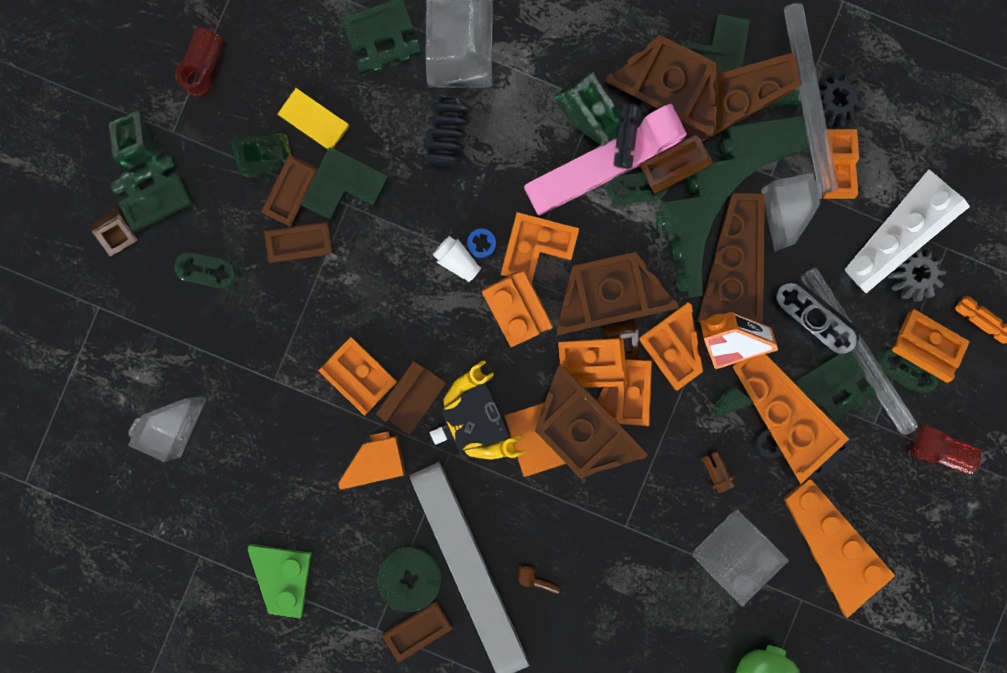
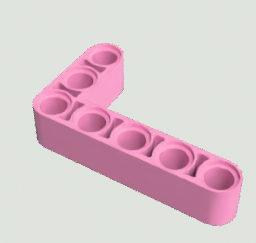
[524,104,687,216]

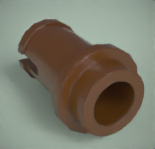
[701,450,736,493]

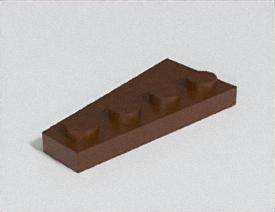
[697,193,765,323]

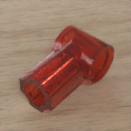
[175,28,224,96]
[910,425,982,475]

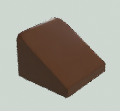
[91,208,138,257]
[603,319,639,359]

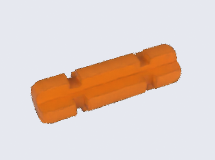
[955,296,1007,344]

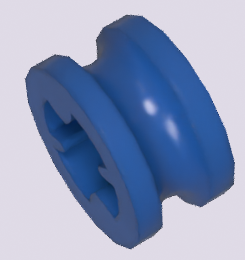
[467,228,496,259]

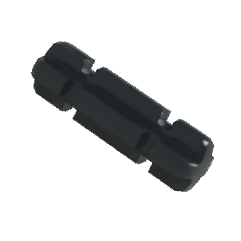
[613,104,640,169]

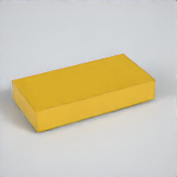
[278,88,350,152]

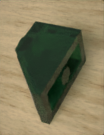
[553,73,622,146]

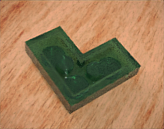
[679,14,750,73]
[301,147,388,219]

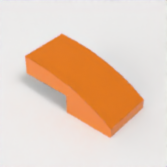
[822,129,859,199]

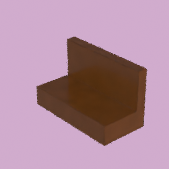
[376,361,447,435]

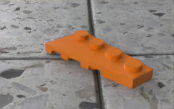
[733,354,849,484]

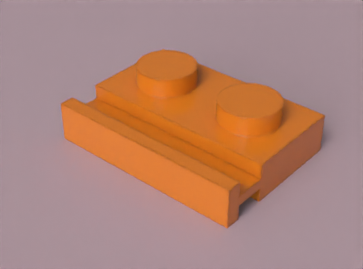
[482,269,553,347]
[891,309,970,383]
[318,337,398,416]
[558,338,628,388]

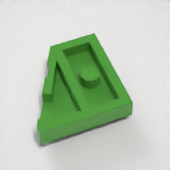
[248,544,312,618]

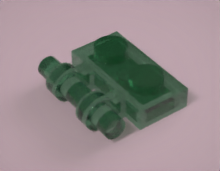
[341,0,421,72]
[110,155,193,232]
[793,351,876,424]

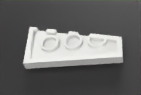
[844,170,970,293]

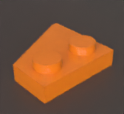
[638,302,703,391]
[597,360,652,426]

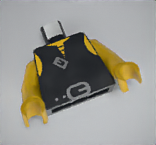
[429,361,526,460]

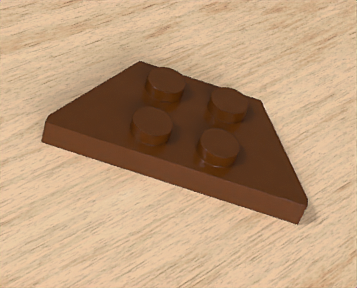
[605,35,719,137]
[556,252,679,336]
[535,364,648,478]

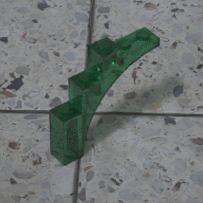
[654,115,811,299]

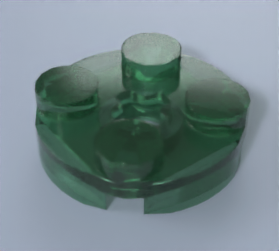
[377,546,442,612]

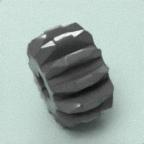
[888,248,947,301]

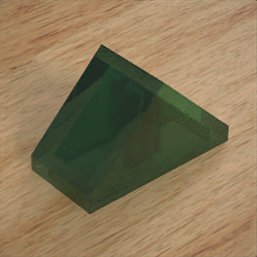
[109,111,158,169]
[230,133,292,178]

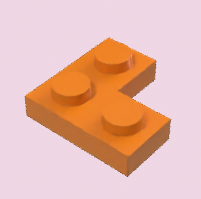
[501,212,579,283]

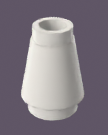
[433,236,481,282]

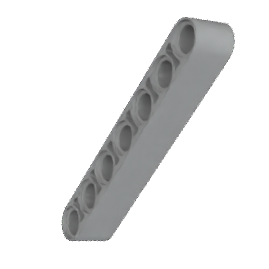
[410,462,530,673]

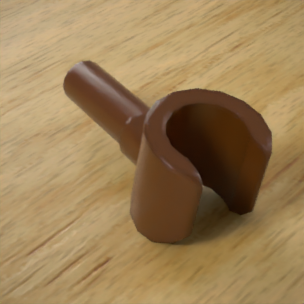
[517,566,560,594]

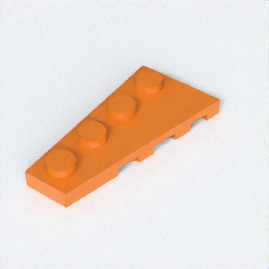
[784,478,895,618]

